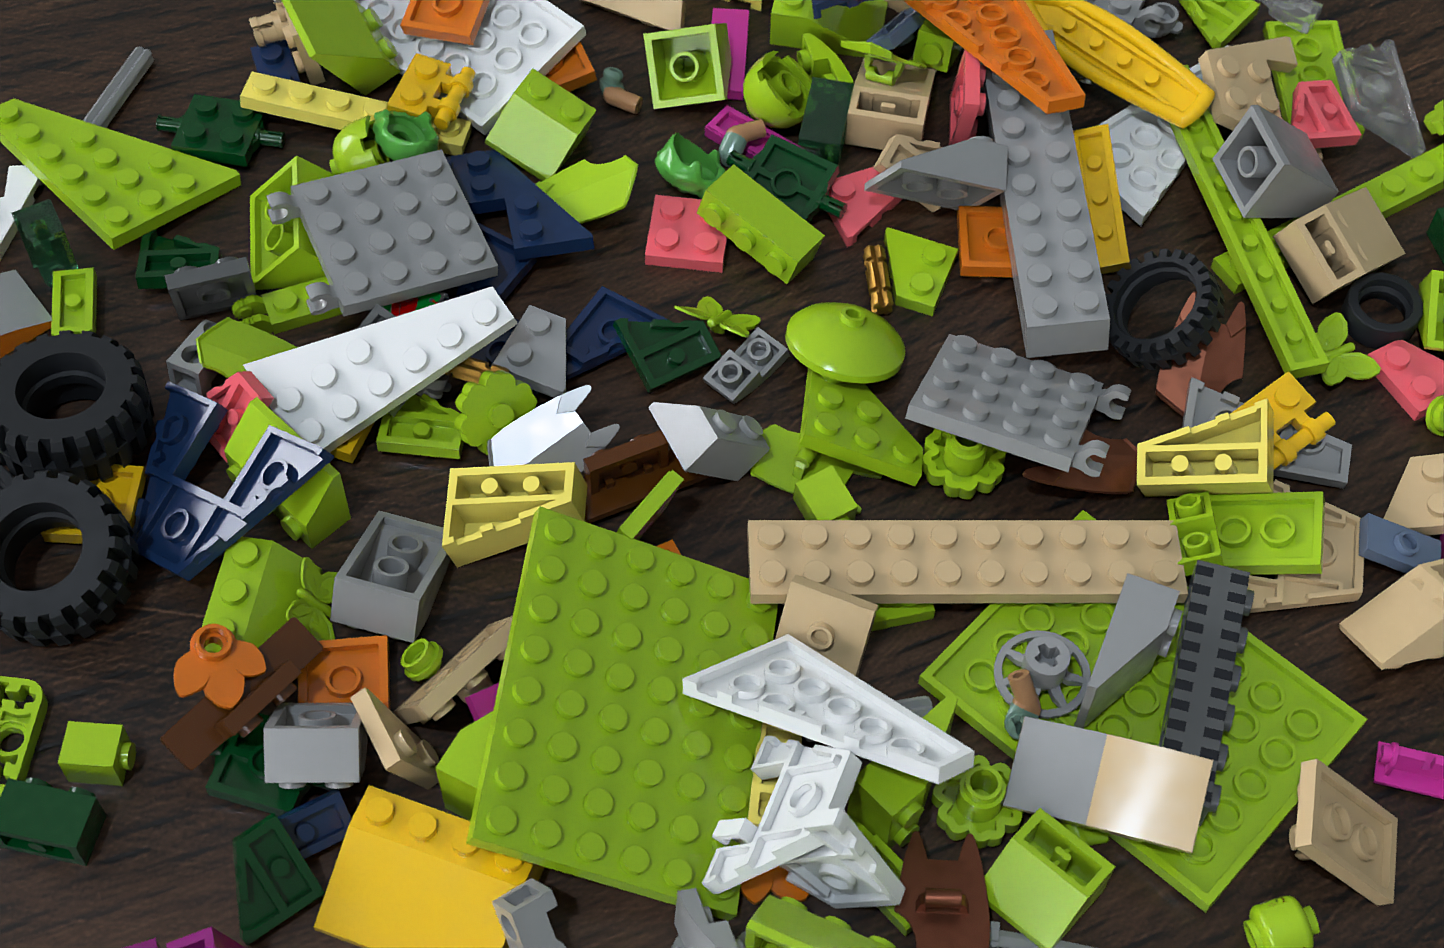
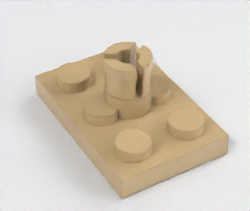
[249,2,326,85]
[394,616,513,725]
[1289,759,1398,906]

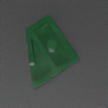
[135,229,222,289]
[613,318,722,393]
[232,813,325,946]

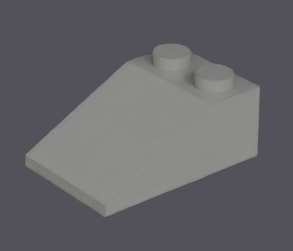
[864,136,1008,210]
[330,511,451,643]
[1074,573,1183,729]

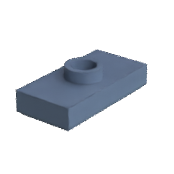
[866,8,926,50]
[1359,513,1441,574]

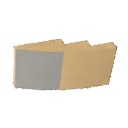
[1002,716,1213,854]

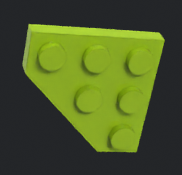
[799,368,923,486]

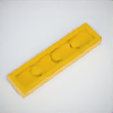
[1073,124,1131,274]

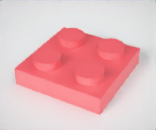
[949,49,986,145]
[645,195,728,273]

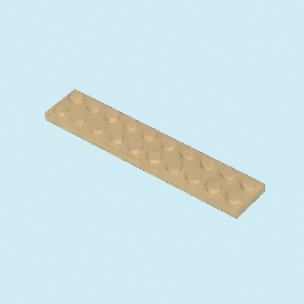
[747,520,1188,604]

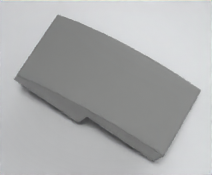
[703,327,790,404]
[674,888,744,948]

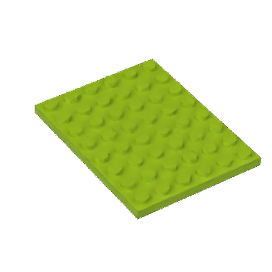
[466,506,778,921]
[918,510,1367,913]

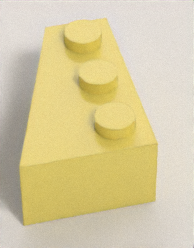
[1137,399,1274,497]
[442,462,587,568]

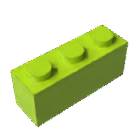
[696,164,825,284]

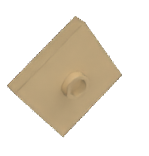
[775,575,879,677]

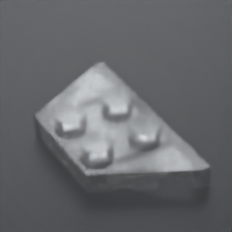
[1332,40,1426,158]

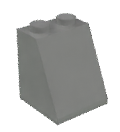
[1213,105,1339,218]

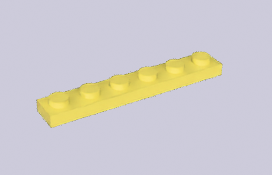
[240,72,472,156]

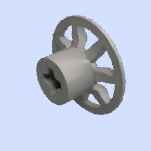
[994,630,1091,719]

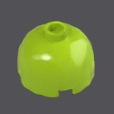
[743,51,818,129]
[329,116,390,175]

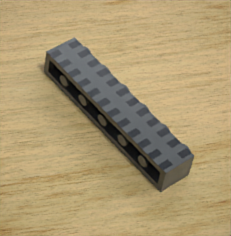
[1158,560,1254,827]

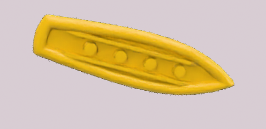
[1025,0,1215,128]

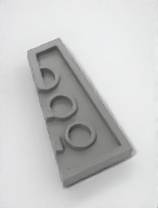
[1182,377,1352,489]

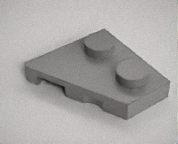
[492,305,566,398]

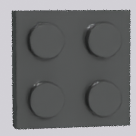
[164,256,257,321]

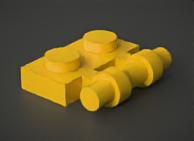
[387,53,476,130]
[1230,371,1335,470]

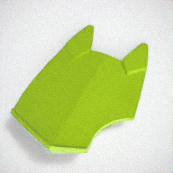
[841,40,927,86]
[535,155,638,224]
[195,317,298,378]
[750,424,882,514]

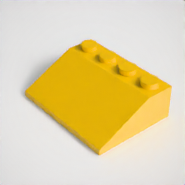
[314,785,544,948]

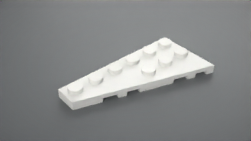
[1098,45,1229,226]
[243,286,518,453]
[683,634,974,784]

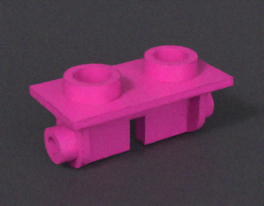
[1373,741,1444,799]

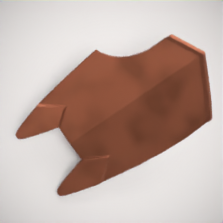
[1155,291,1246,417]
[1023,430,1137,494]
[894,831,990,948]

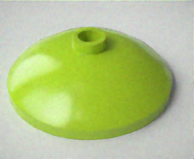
[785,302,905,383]

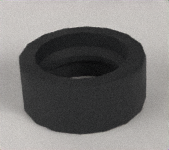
[1341,272,1423,349]

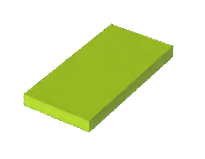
[1263,20,1365,139]

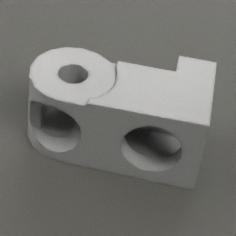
[166,320,218,397]
[492,878,566,948]

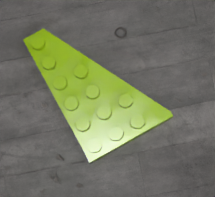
[0,98,241,250]

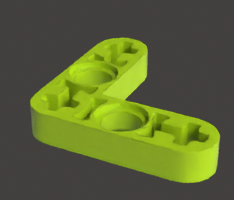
[0,676,48,796]

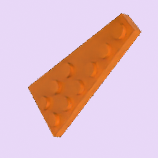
[903,0,1086,114]

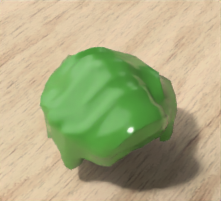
[372,109,439,161]
[655,132,725,199]

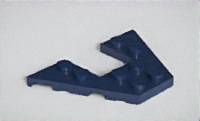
[446,150,594,261]
[451,222,669,396]
[132,381,334,581]

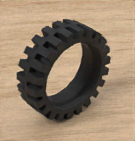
[1105,249,1225,370]

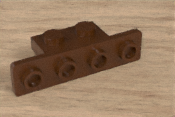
[583,430,712,523]
[160,617,323,771]

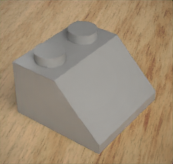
[648,402,770,481]
[263,703,368,789]

